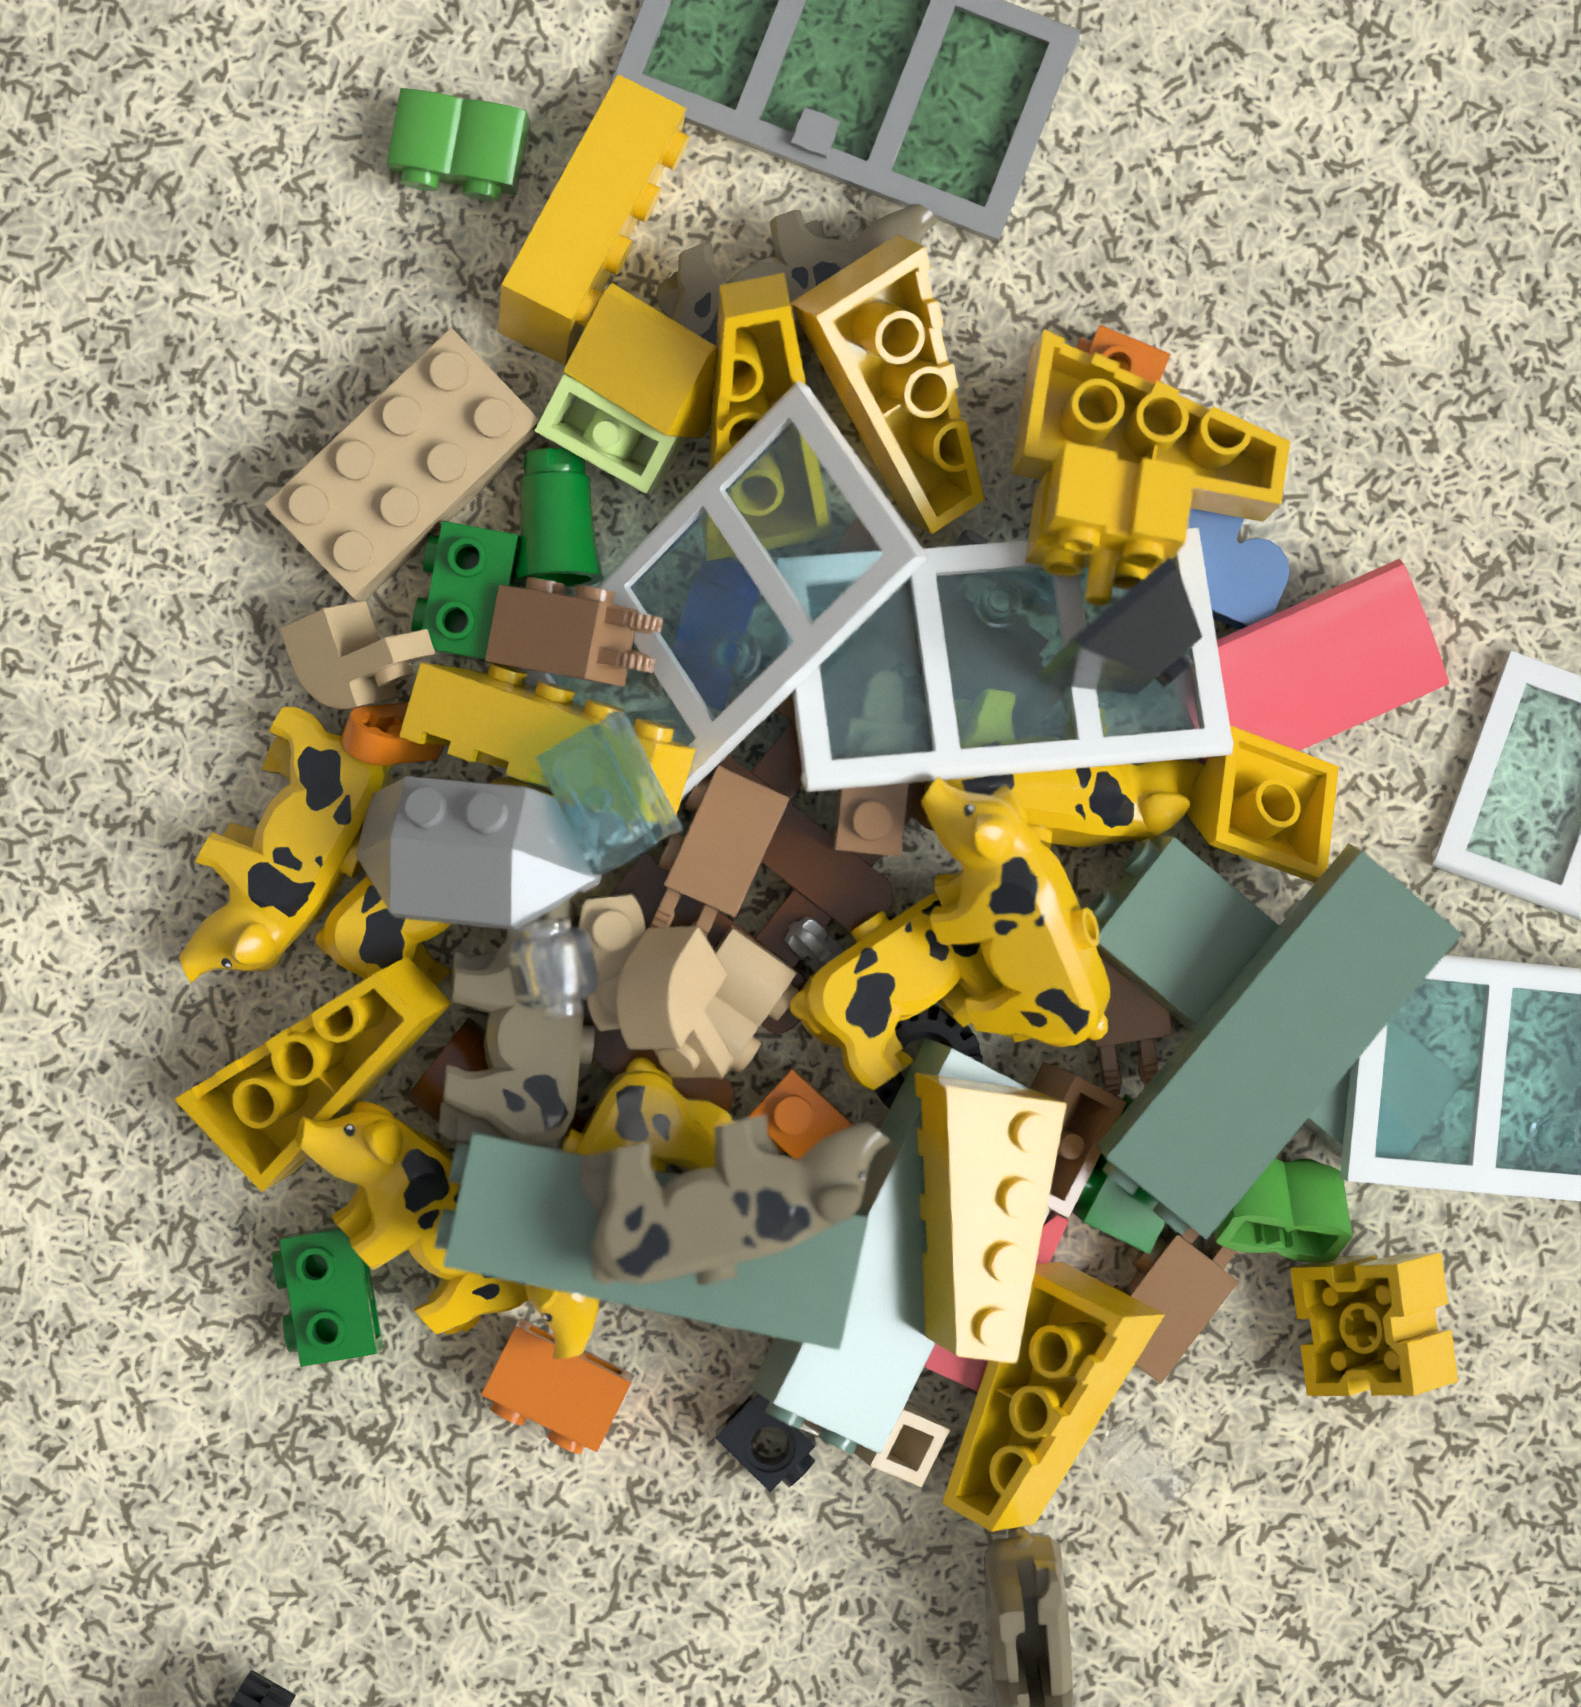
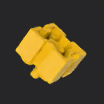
[1025,442,1195,606]
[1290,1252,1458,1396]

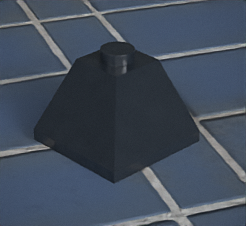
[1039,557,1203,694]

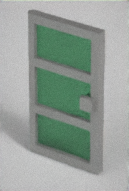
[609,0,1081,243]

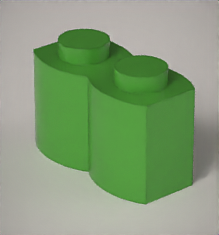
[387,88,530,202]
[1214,1158,1353,1263]

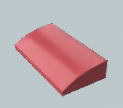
[1171,558,1450,766]

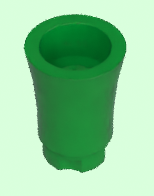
[514,448,604,587]

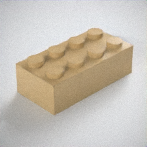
[264,327,541,602]

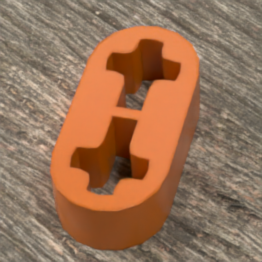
[340,702,445,765]

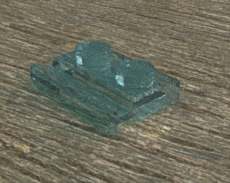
[536,711,683,875]

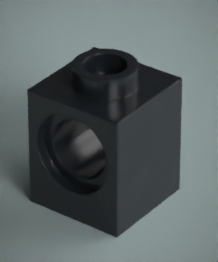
[715,1391,816,1492]

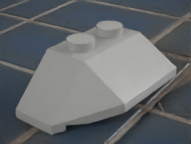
[356,776,614,930]

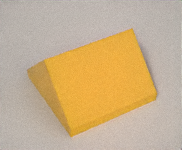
[563,283,717,438]
[1186,725,1339,883]

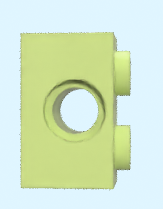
[534,373,687,494]

